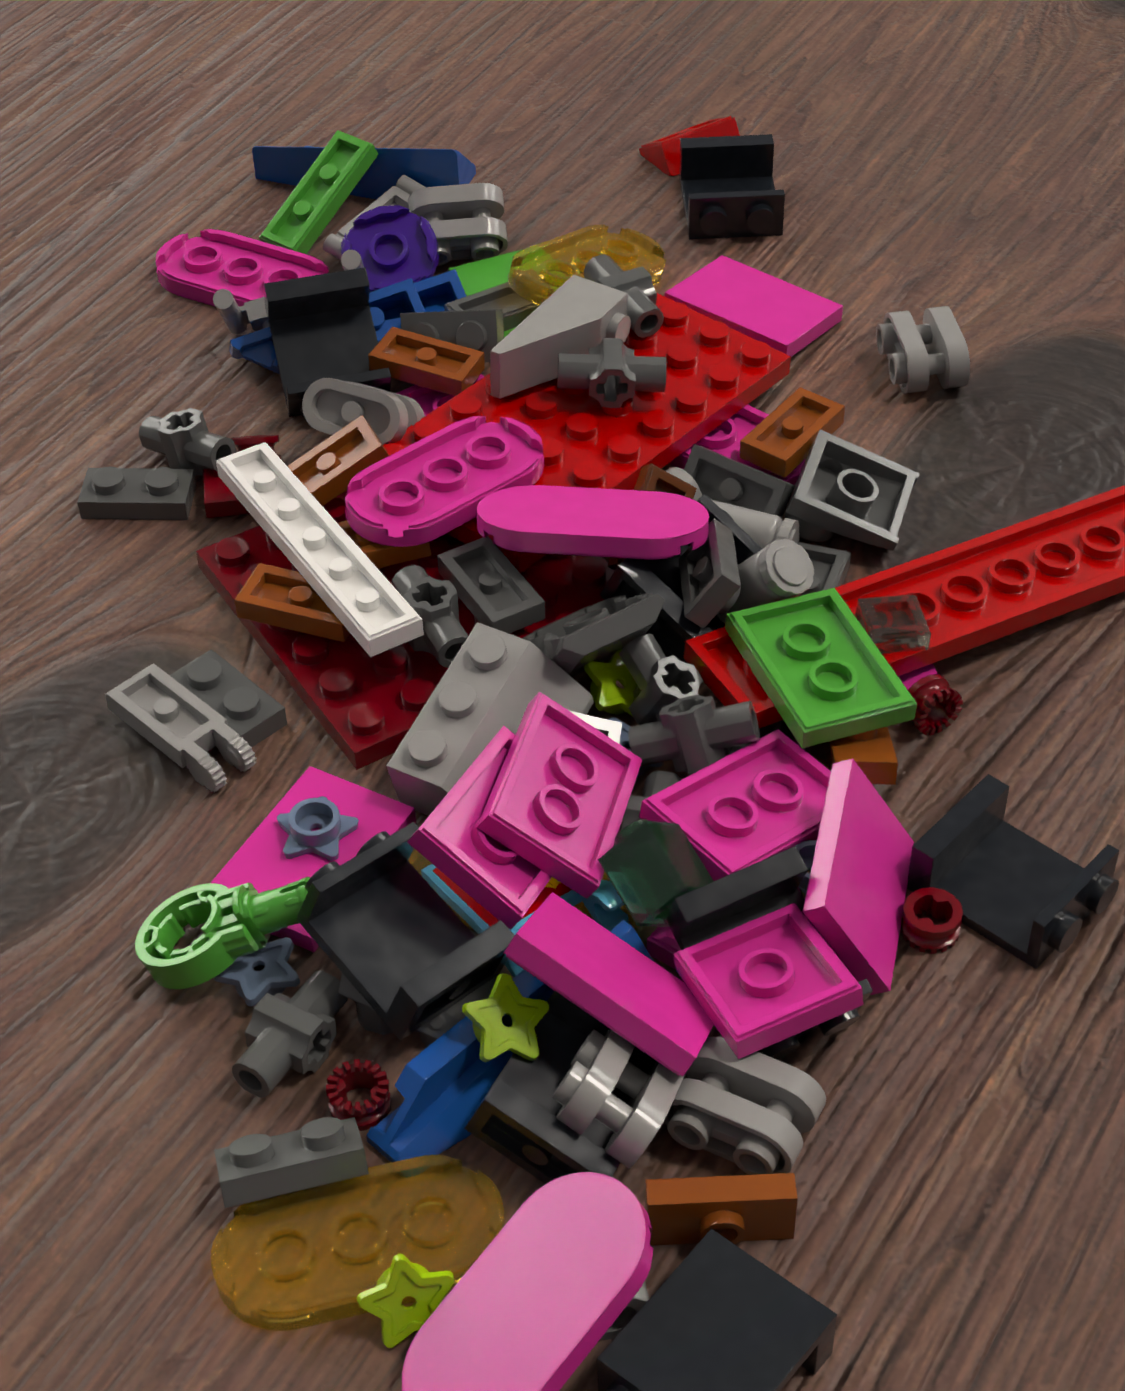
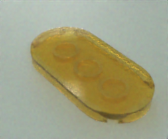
[508,224,666,306]
[211,1155,505,1331]

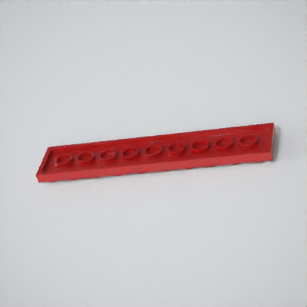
[684,485,1125,729]

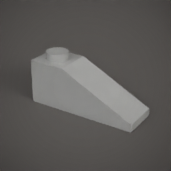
[490,275,631,398]

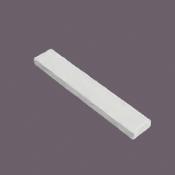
[216,442,424,657]

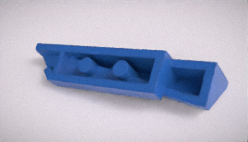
[252,146,476,199]
[229,269,466,374]
[366,920,654,1173]

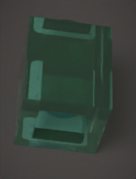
[598,819,714,927]

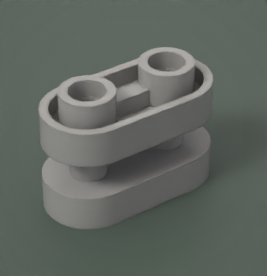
[408,183,508,266]
[876,306,970,394]
[302,378,425,445]
[552,1029,684,1169]
[664,1036,826,1175]

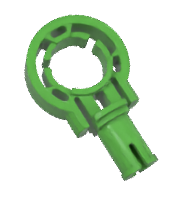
[135,877,310,989]

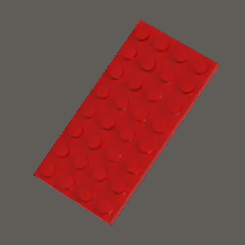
[383,293,791,573]

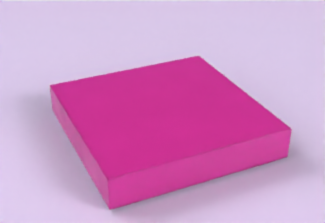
[673,903,864,1059]

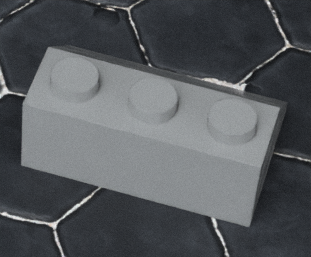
[386,622,594,816]

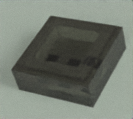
[855,595,931,653]

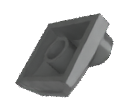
[785,429,920,550]

